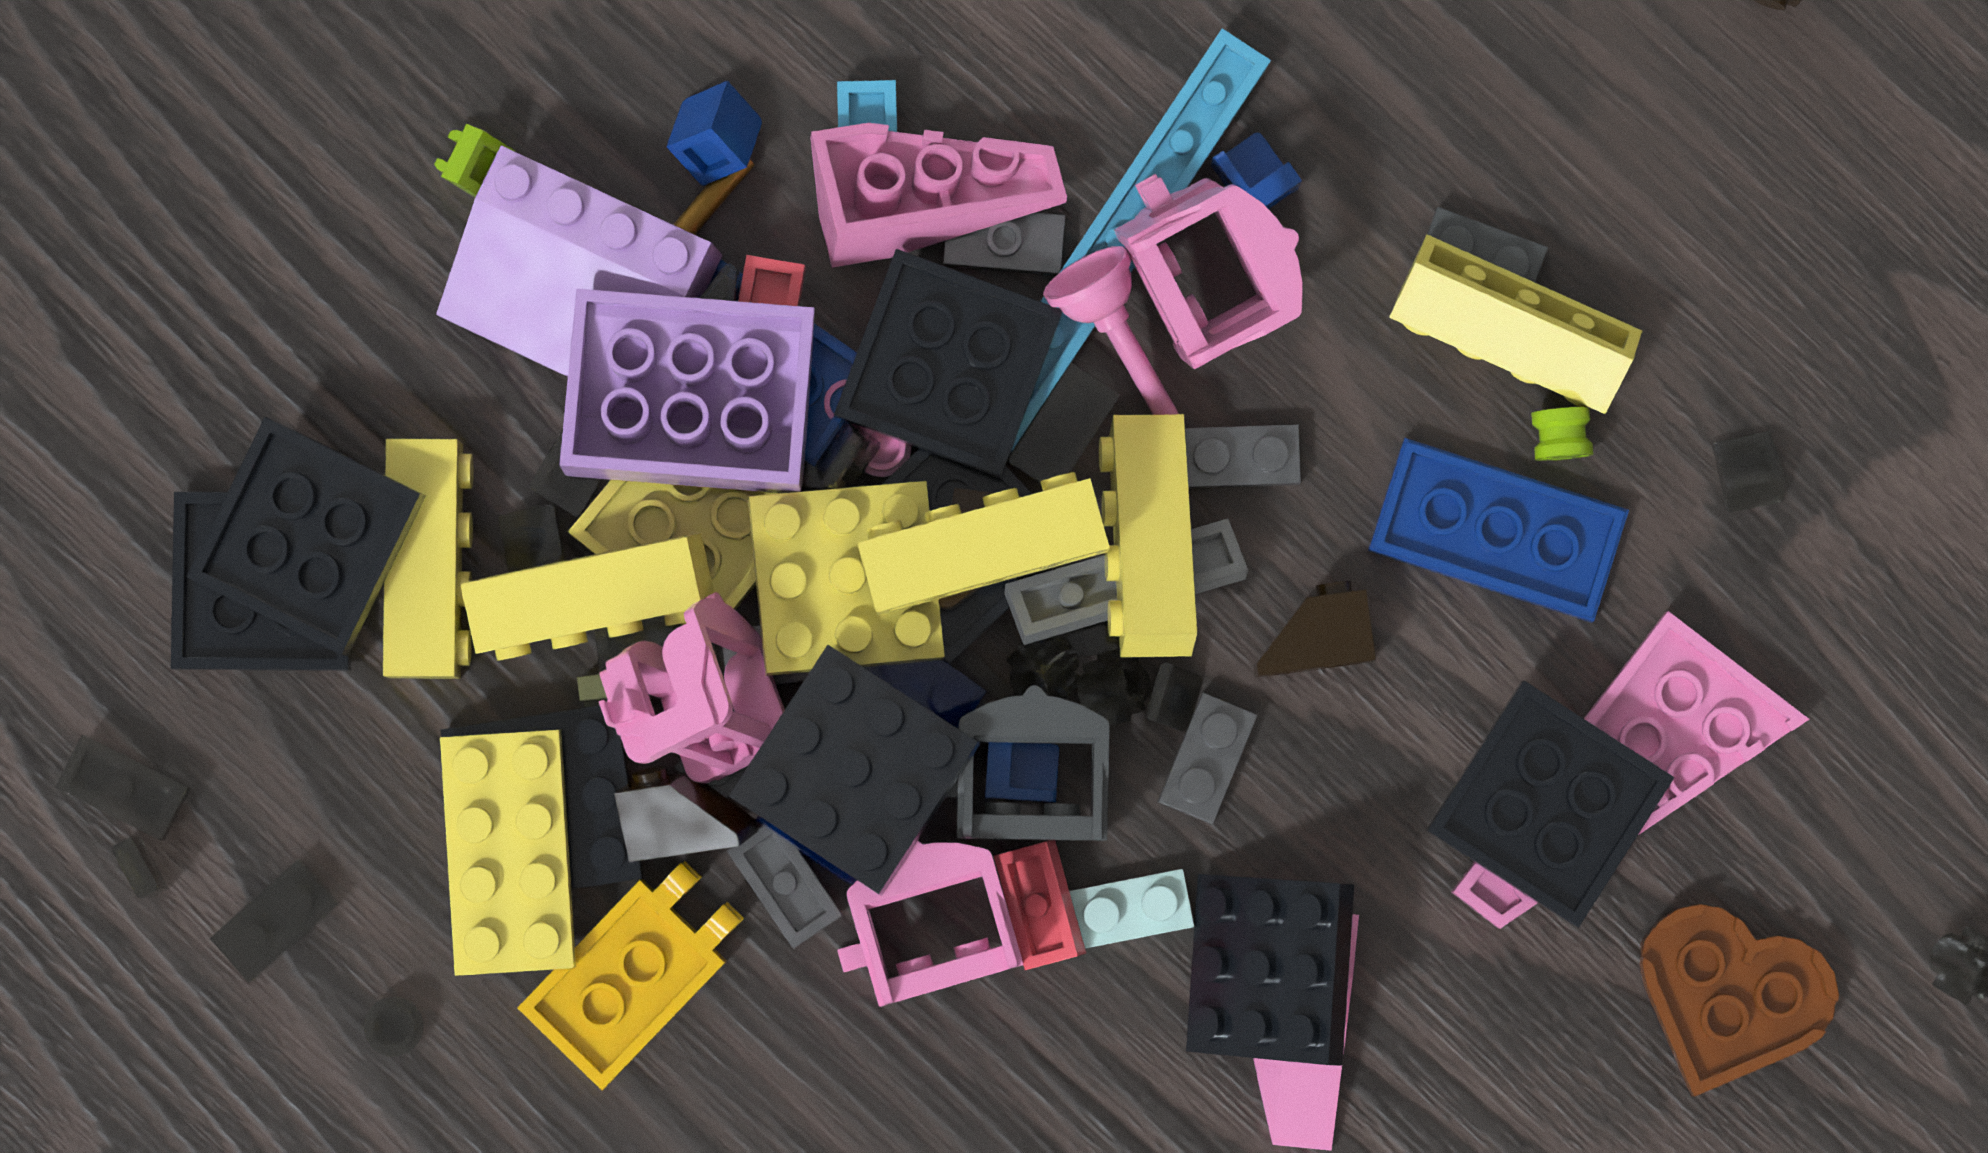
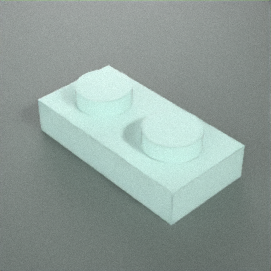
[1069,869,1194,948]

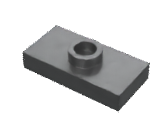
[943,213,1065,276]

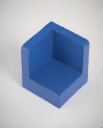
[666,81,762,186]
[1211,132,1302,209]
[985,742,1059,803]

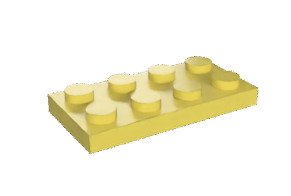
[440,730,576,976]

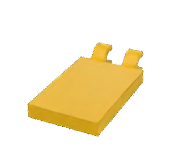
[517,861,744,1090]

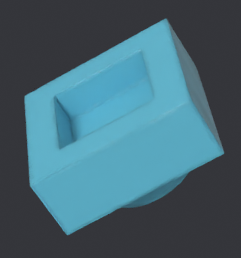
[837,80,897,132]

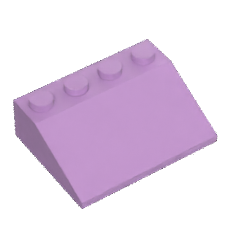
[436,146,723,377]
[560,288,815,493]

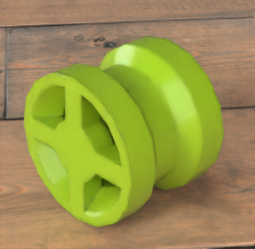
[1531,407,1594,461]

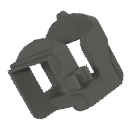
[946,685,1110,841]

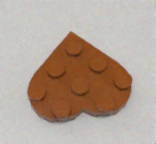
[1639,904,1839,1097]

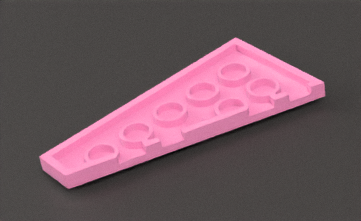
[1451,611,1809,929]

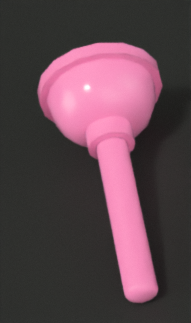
[1043,246,1179,415]

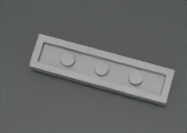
[1004,519,1248,645]

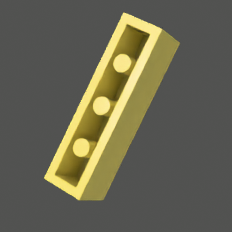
[1389,235,1642,414]
[1099,414,1197,657]
[383,439,474,679]
[857,472,1110,615]
[460,532,714,661]

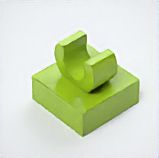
[434,124,515,197]

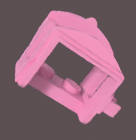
[1114,174,1303,369]
[599,592,785,784]
[837,841,1024,1007]

